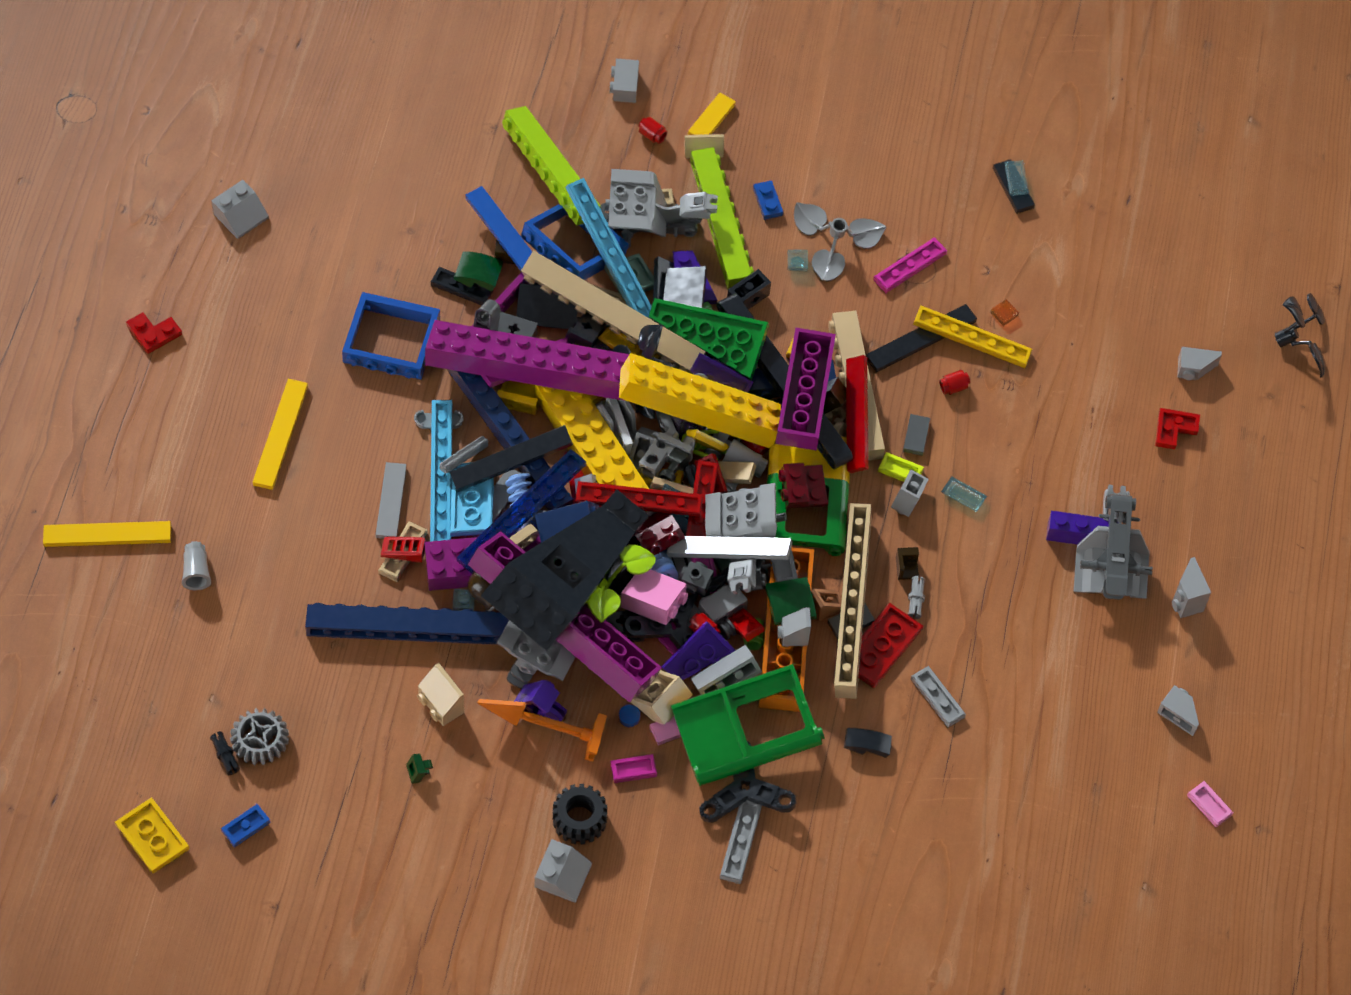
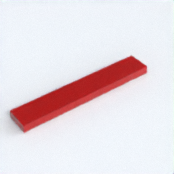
[846,355,869,473]
[575,481,703,517]

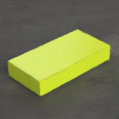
[878,452,924,482]

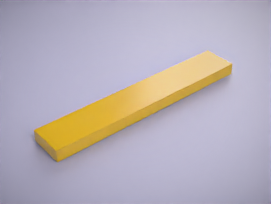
[913,305,1032,368]
[253,379,308,490]
[43,521,171,547]

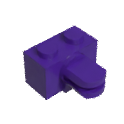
[514,680,567,722]

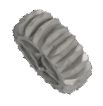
[230,708,289,765]

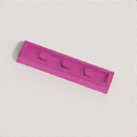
[873,237,947,293]

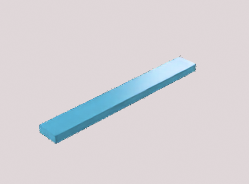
[565,178,652,319]
[430,400,452,541]

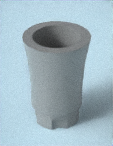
[722,438,769,478]
[182,541,211,590]

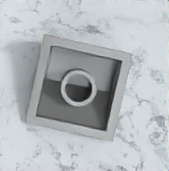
[211,180,269,239]
[1172,557,1211,618]
[535,839,592,903]

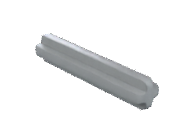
[440,436,489,473]

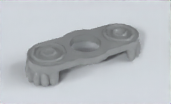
[414,410,463,429]

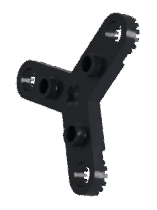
[623,593,707,670]
[699,741,797,823]

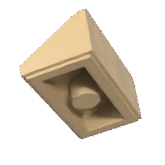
[684,134,724,158]

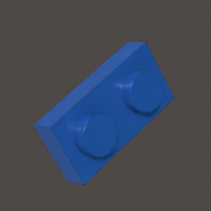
[753,180,783,220]
[221,804,271,848]

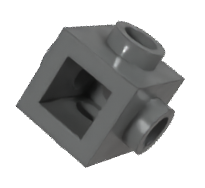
[680,561,713,596]

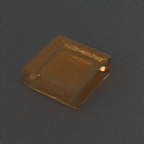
[990,299,1019,326]

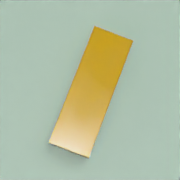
[688,92,736,135]

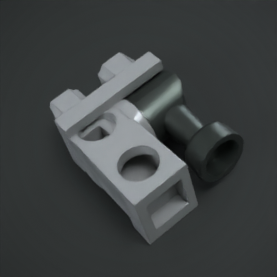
[639,428,695,482]

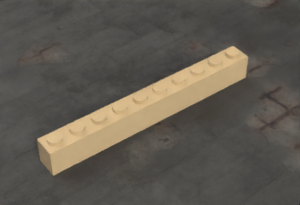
[521,250,707,374]
[834,503,872,699]

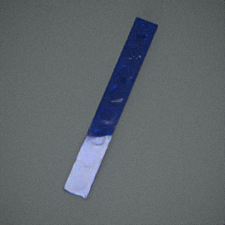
[457,449,586,574]

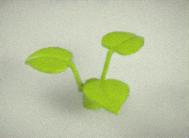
[587,545,656,623]

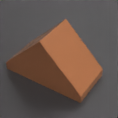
[811,589,842,621]

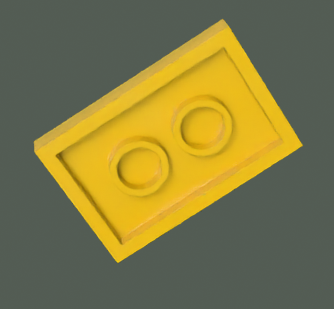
[115,797,190,874]

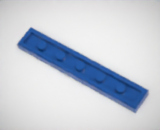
[465,186,532,271]

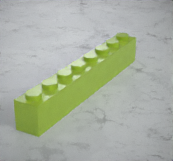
[502,106,601,225]
[690,147,754,290]

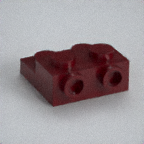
[778,463,828,508]
[635,512,685,556]

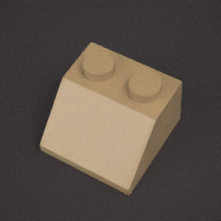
[417,663,464,726]
[631,670,693,725]

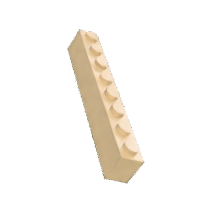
[828,311,885,460]

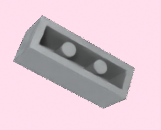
[691,645,762,695]

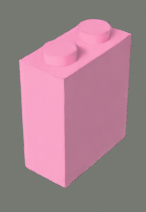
[621,569,688,625]

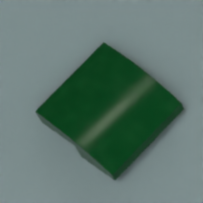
[453,251,504,291]
[766,577,817,625]

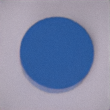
[619,705,640,727]

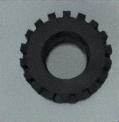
[553,784,608,845]

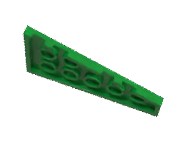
[649,298,769,381]

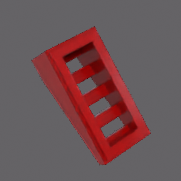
[381,537,426,563]

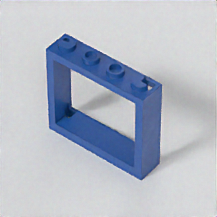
[521,204,629,280]
[342,292,440,380]

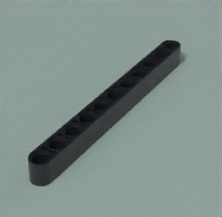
[716,294,853,469]

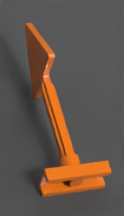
[478,699,607,762]

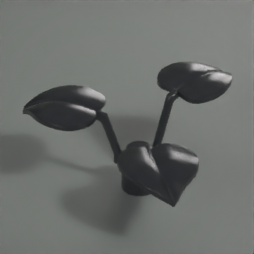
[1275,293,1326,378]
[613,324,672,419]

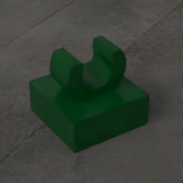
[406,754,433,784]

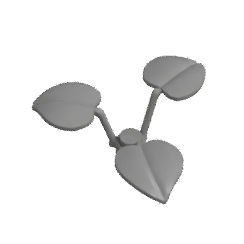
[794,202,886,281]

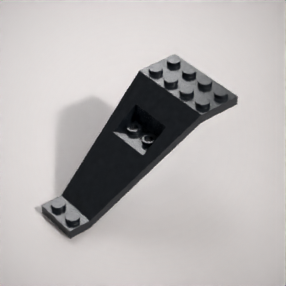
[481,489,650,651]

